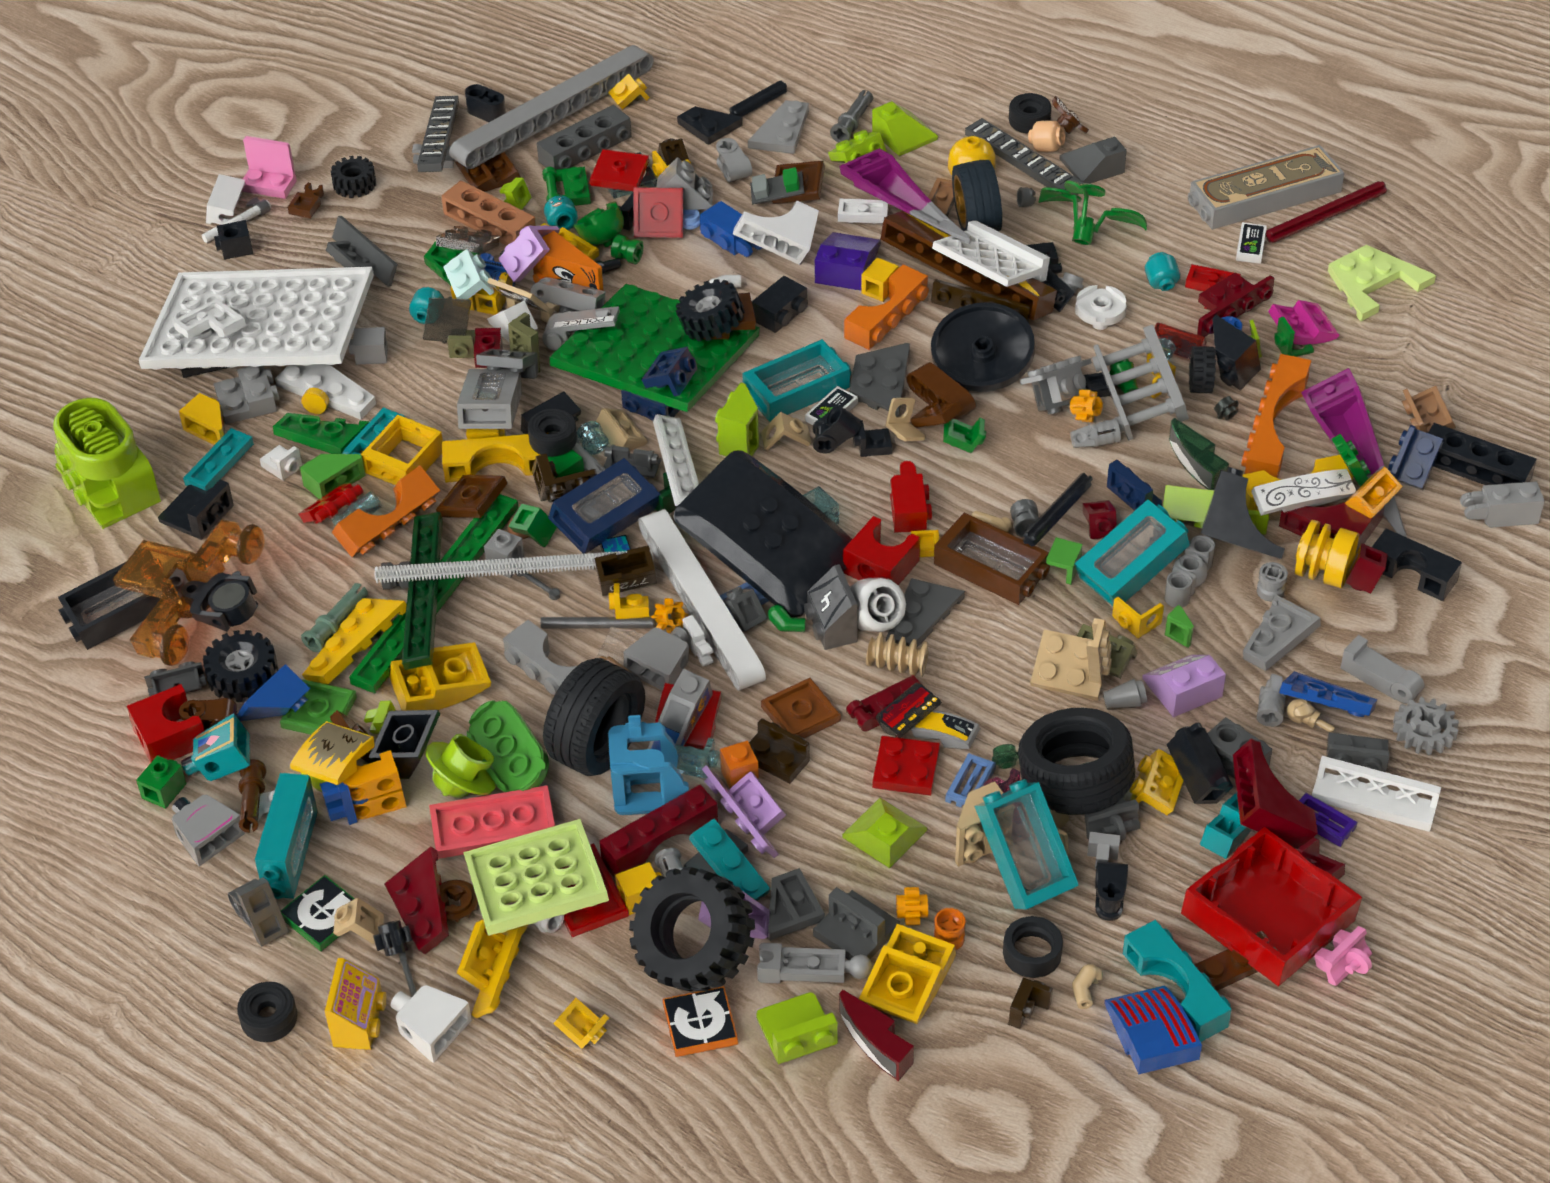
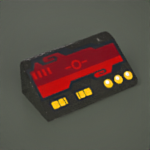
[876,683,942,738]

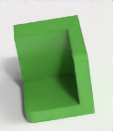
[1046,537,1083,585]

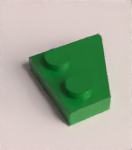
[1331,434,1371,487]

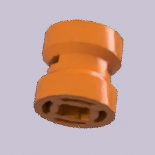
[934,908,966,950]

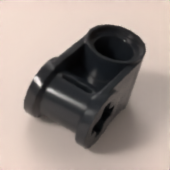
[813,405,861,454]
[1095,861,1128,921]

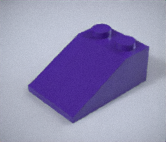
[814,232,881,291]

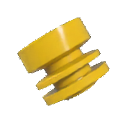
[1295,520,1359,588]

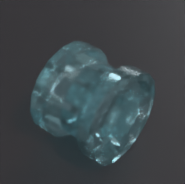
[577,421,608,455]

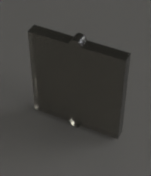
[423,296,471,344]

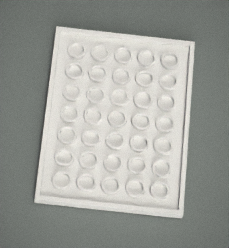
[139,267,374,370]

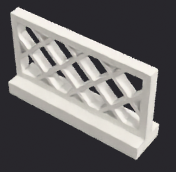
[932,220,1050,287]

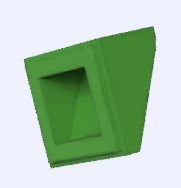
[1165,605,1194,648]

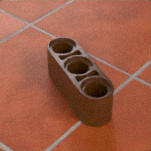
[906,362,976,420]

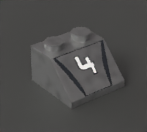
[804,564,858,650]

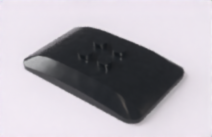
[674,450,852,617]

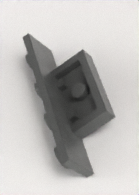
[326,216,398,286]

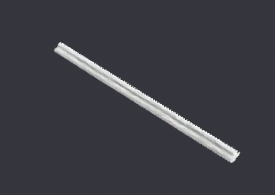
[374,550,654,583]

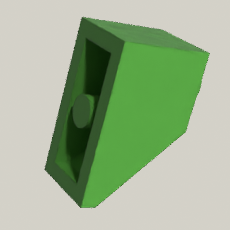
[300,454,366,499]

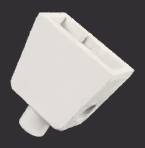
[391,985,472,1063]

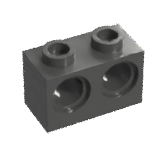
[1208,717,1272,779]

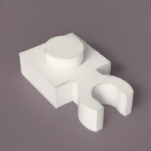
[682,615,714,666]

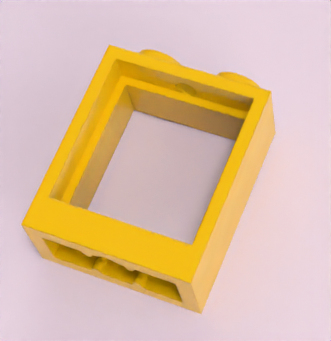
[361,415,443,485]

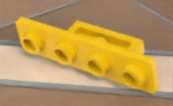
[457,919,528,1018]

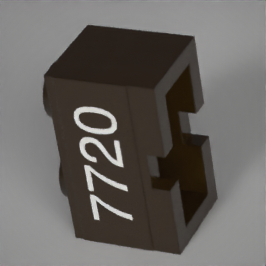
[594,545,657,596]

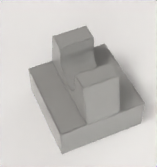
[1087,832,1121,869]

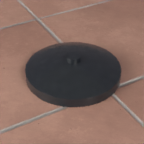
[931,302,1035,392]

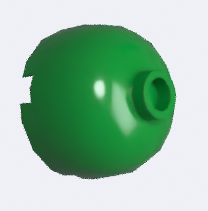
[573,201,624,247]

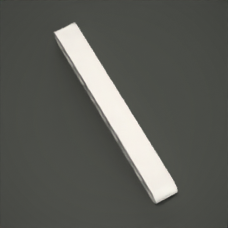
[638,509,766,691]

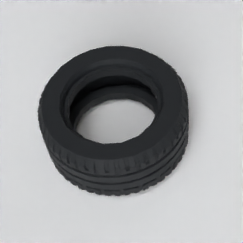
[543,658,646,776]
[1018,707,1135,815]

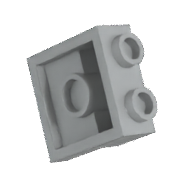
[213,366,279,424]

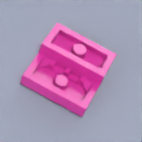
[1268,300,1339,345]

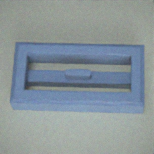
[945,753,996,808]

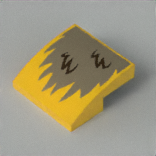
[290,721,375,785]

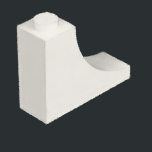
[733,201,819,265]

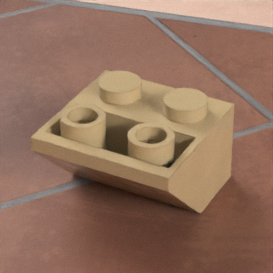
[955,781,1013,867]

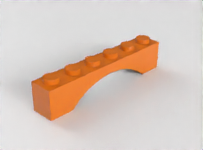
[1241,354,1311,478]

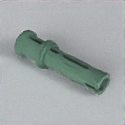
[301,583,368,653]

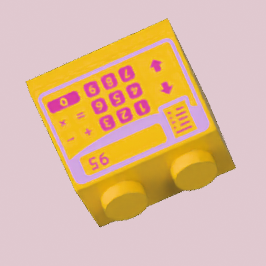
[324,958,387,1050]

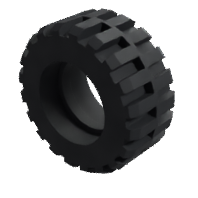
[629,867,755,992]

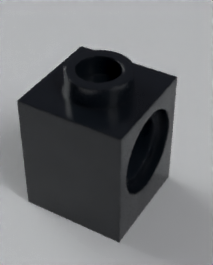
[214,220,253,260]

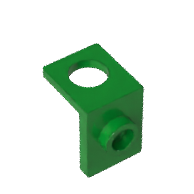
[1274,317,1314,357]

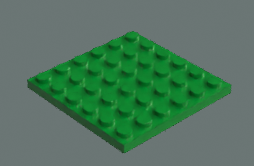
[550,284,760,412]

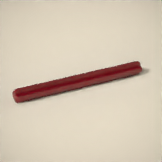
[1265,181,1387,243]

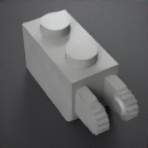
[1460,481,1544,528]

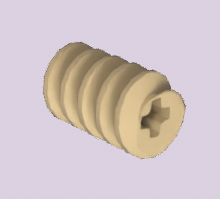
[866,632,929,677]

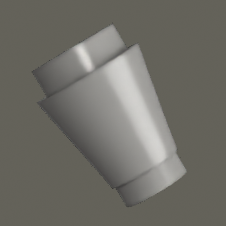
[1103,679,1148,709]

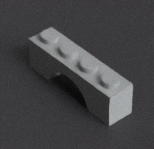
[503,620,577,695]

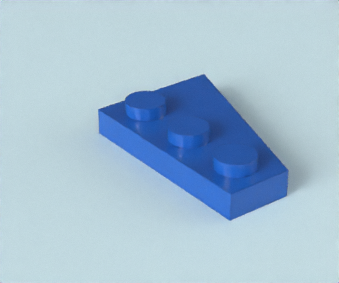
[1279,671,1378,717]

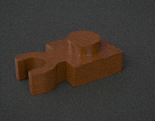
[287,182,324,219]

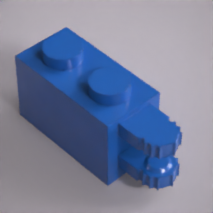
[700,201,762,258]

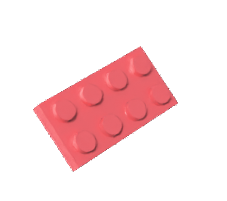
[429,785,555,859]

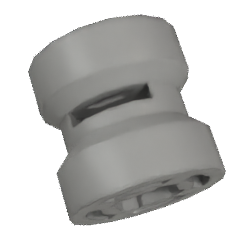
[1257,562,1288,602]

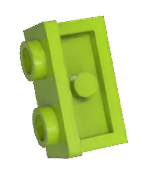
[828,130,887,163]

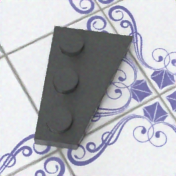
[886,578,965,647]

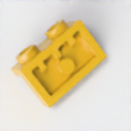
[1129,748,1183,816]

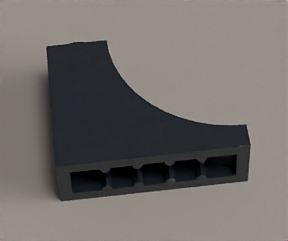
[1200,467,1285,559]

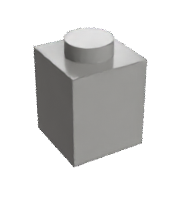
[349,327,388,365]

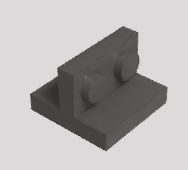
[813,887,900,960]

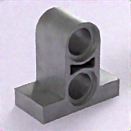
[228,877,289,947]

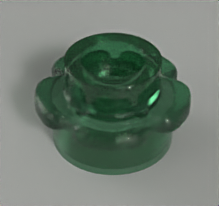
[991,744,1019,769]

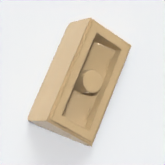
[595,408,648,451]

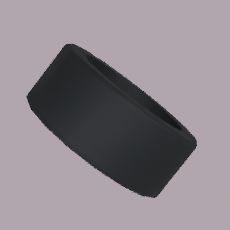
[1003,916,1063,978]

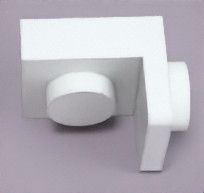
[260,445,302,481]

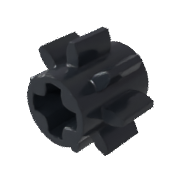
[373,920,413,956]

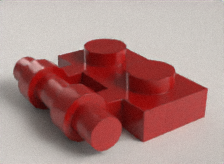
[298,483,364,524]

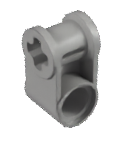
[716,138,752,183]

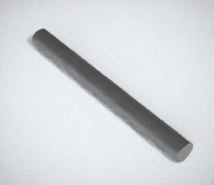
[541,617,654,628]

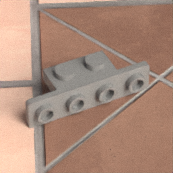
[1020,356,1092,403]

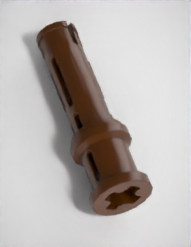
[238,759,267,833]

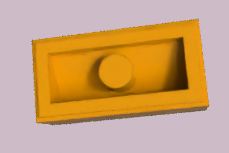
[1345,467,1403,519]

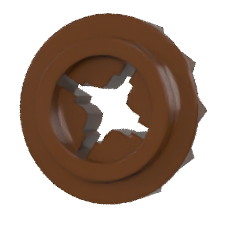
[439,879,478,923]

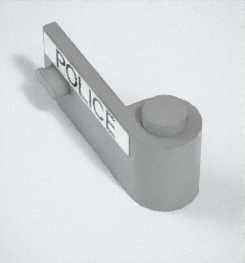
[542,306,620,350]

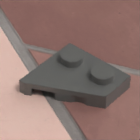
[768,868,825,941]

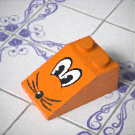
[533,231,605,304]

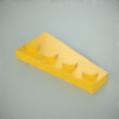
[302,598,407,685]

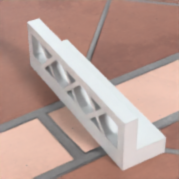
[1312,756,1441,832]

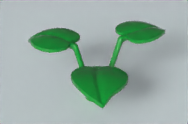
[1038,181,1147,245]

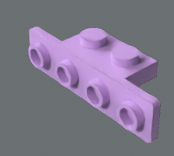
[702,765,786,858]

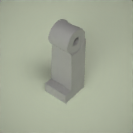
[530,277,606,311]
[1340,635,1424,704]

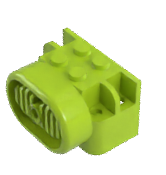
[53,398,161,529]

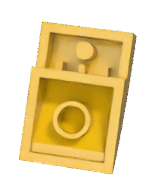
[389,642,491,711]
[859,924,956,1024]

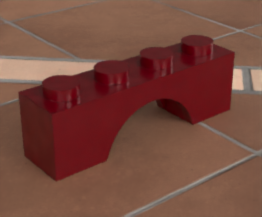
[599,784,718,879]

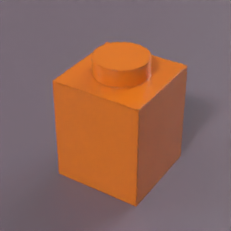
[720,740,759,789]

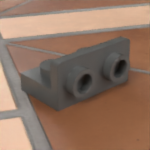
[476,349,538,379]
[1326,732,1390,772]

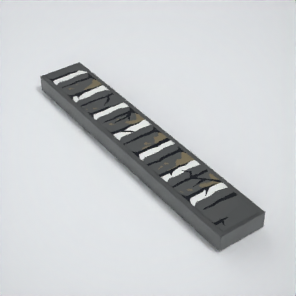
[417,96,459,172]
[965,118,1084,195]

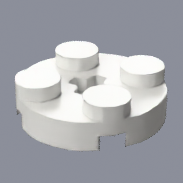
[1075,285,1127,330]

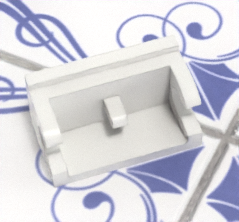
[206,174,245,224]

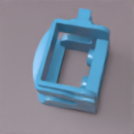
[608,715,689,815]

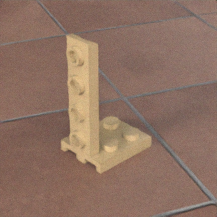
[1030,618,1112,701]

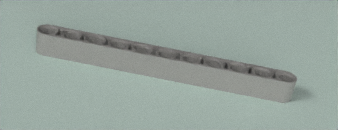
[449,45,654,169]

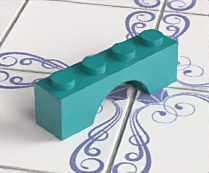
[1122,919,1232,1042]

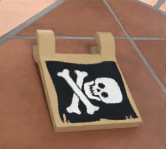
[487,278,560,323]

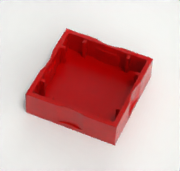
[1181,827,1362,987]

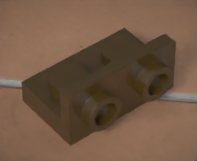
[749,718,810,784]

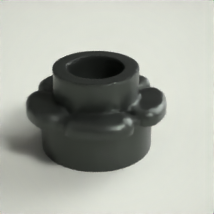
[1214,396,1239,420]

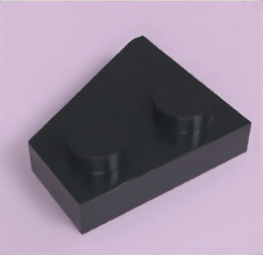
[677,106,743,145]

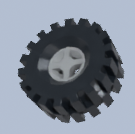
[676,279,745,341]
[203,630,279,702]

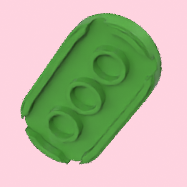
[467,700,549,792]

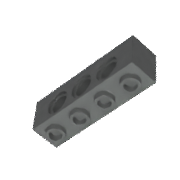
[537,104,632,170]

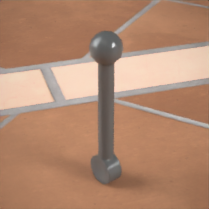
[515,570,560,600]
[399,952,416,997]

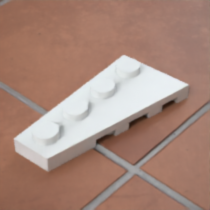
[275,364,376,420]

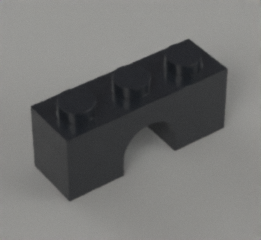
[1372,528,1462,601]

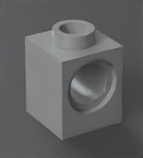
[484,529,525,578]

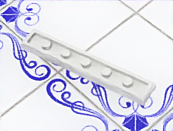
[653,414,699,506]

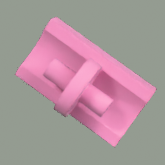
[1315,926,1372,986]

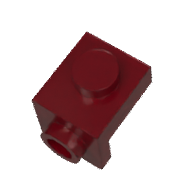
[1298,837,1345,880]

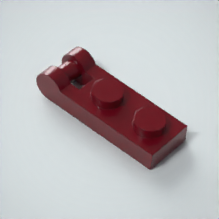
[846,675,929,732]

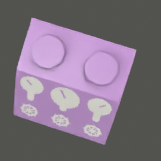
[1142,655,1226,717]

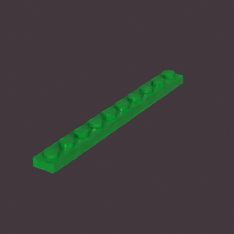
[349,494,519,694]

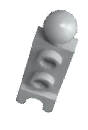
[757,943,873,984]

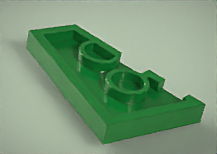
[273,413,369,454]

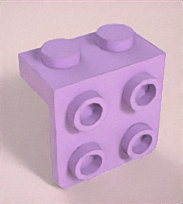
[498,225,560,282]

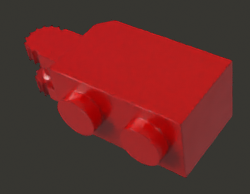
[890,461,932,533]

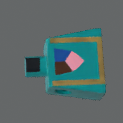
[181,713,250,781]

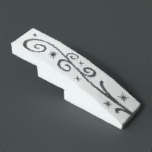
[1251,469,1356,516]

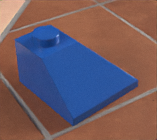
[237,664,310,722]

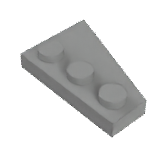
[748,100,809,154]
[1243,595,1321,671]

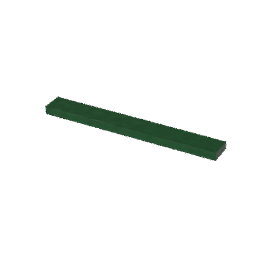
[402,512,443,670]

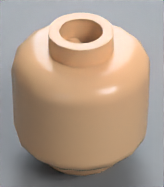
[1028,121,1065,152]

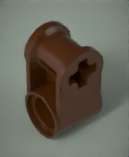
[179,698,237,731]

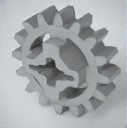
[1393,697,1459,755]

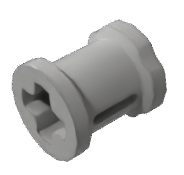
[654,848,683,877]

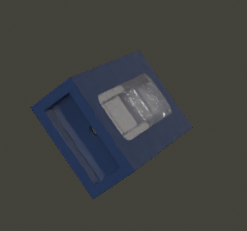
[548,458,660,554]

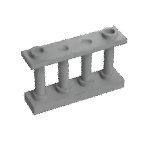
[1092,324,1189,441]

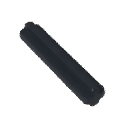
[729,80,787,117]

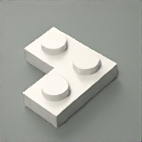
[173,299,246,339]

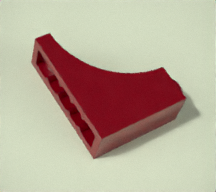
[1279,501,1385,552]
[1233,738,1318,849]

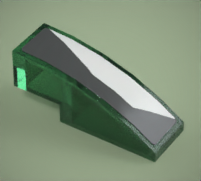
[1169,418,1229,490]

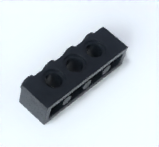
[1428,423,1537,485]

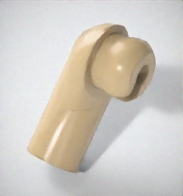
[971,511,1013,533]
[1072,964,1103,1009]

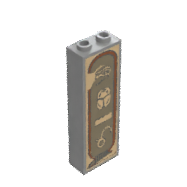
[1188,145,1344,230]

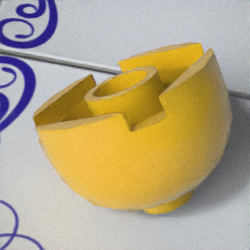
[948,136,996,175]

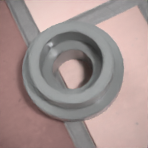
[1060,272,1084,292]

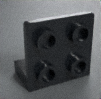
[158,479,234,540]

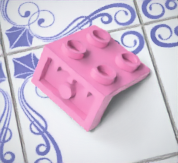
[242,136,297,199]

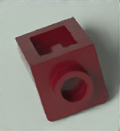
[1082,500,1117,539]

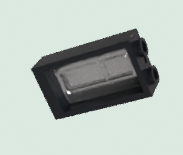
[58,550,178,650]

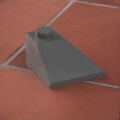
[1059,136,1127,184]

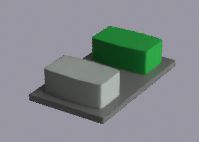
[750,167,804,205]

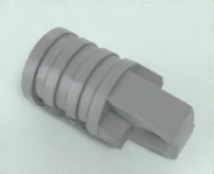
[1070,419,1121,448]
[1257,674,1286,727]

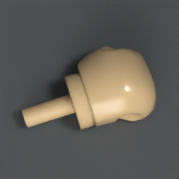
[1287,698,1335,733]

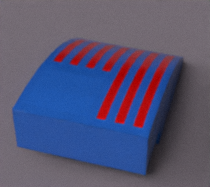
[1104,985,1202,1075]

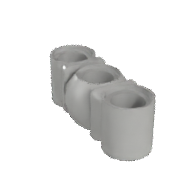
[1164,535,1215,608]

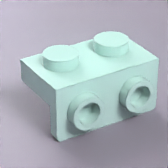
[444,249,494,303]

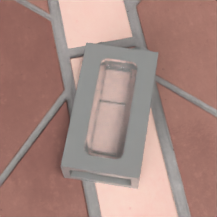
[457,369,522,429]

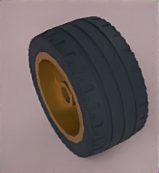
[952,160,1002,231]

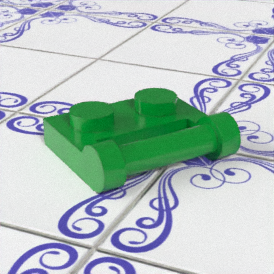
[542,166,591,206]

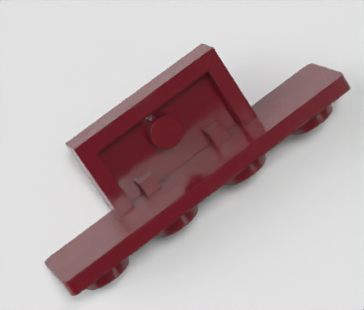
[1197,273,1275,339]

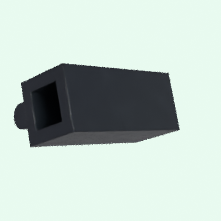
[1166,722,1233,804]

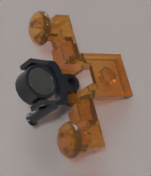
[113,519,265,666]

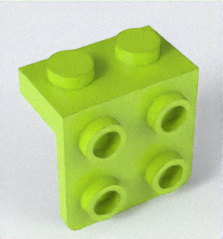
[756,992,838,1065]

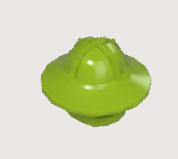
[426,734,495,798]

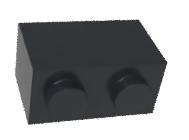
[752,276,808,333]

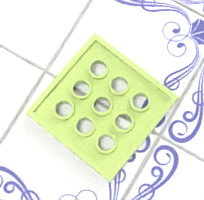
[463,819,609,936]

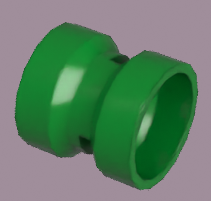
[611,234,644,265]

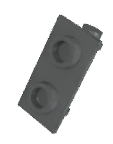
[604,444,662,478]
[144,661,207,697]

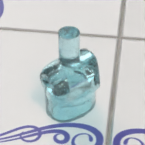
[332,491,382,526]

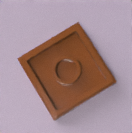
[761,678,841,739]

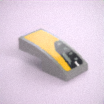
[911,709,980,749]

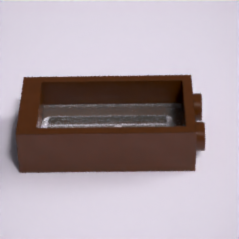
[934,512,1050,605]

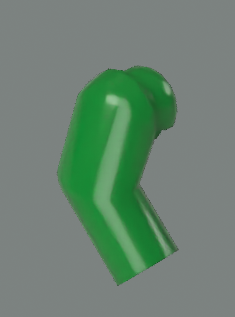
[768,605,805,632]

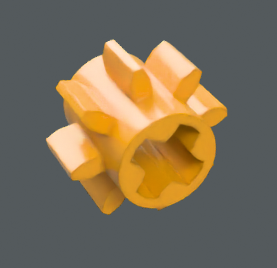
[1070,389,1103,422]
[651,598,688,633]
[896,887,928,926]

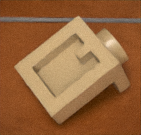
[333,898,384,944]

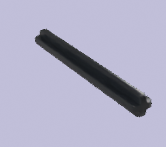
[1023,473,1093,547]

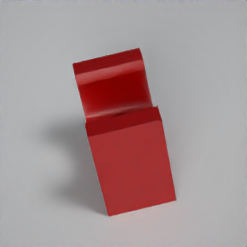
[843,516,920,585]
[126,684,204,763]

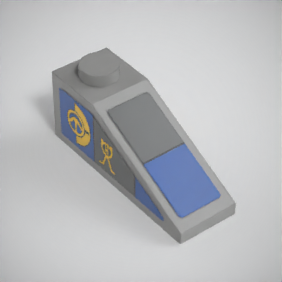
[647,669,713,755]

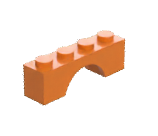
[844,264,929,350]
[332,466,441,557]

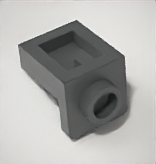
[1031,379,1070,415]
[723,586,767,632]

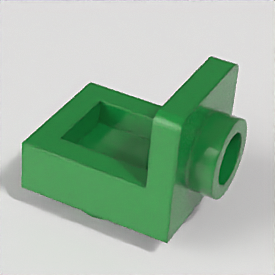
[943,418,987,453]

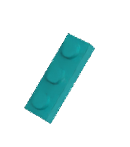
[183,428,254,491]
[689,819,771,901]

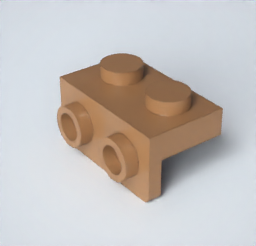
[1401,386,1456,433]

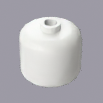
[850,578,906,632]

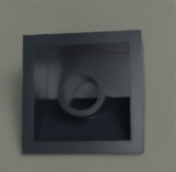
[1212,315,1261,391]
[369,710,441,779]

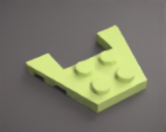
[1328,245,1436,321]

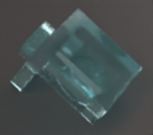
[675,738,719,779]

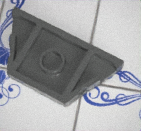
[849,343,910,417]

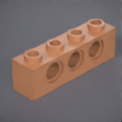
[441,180,536,246]

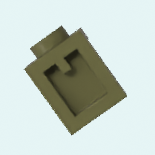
[447,329,475,358]

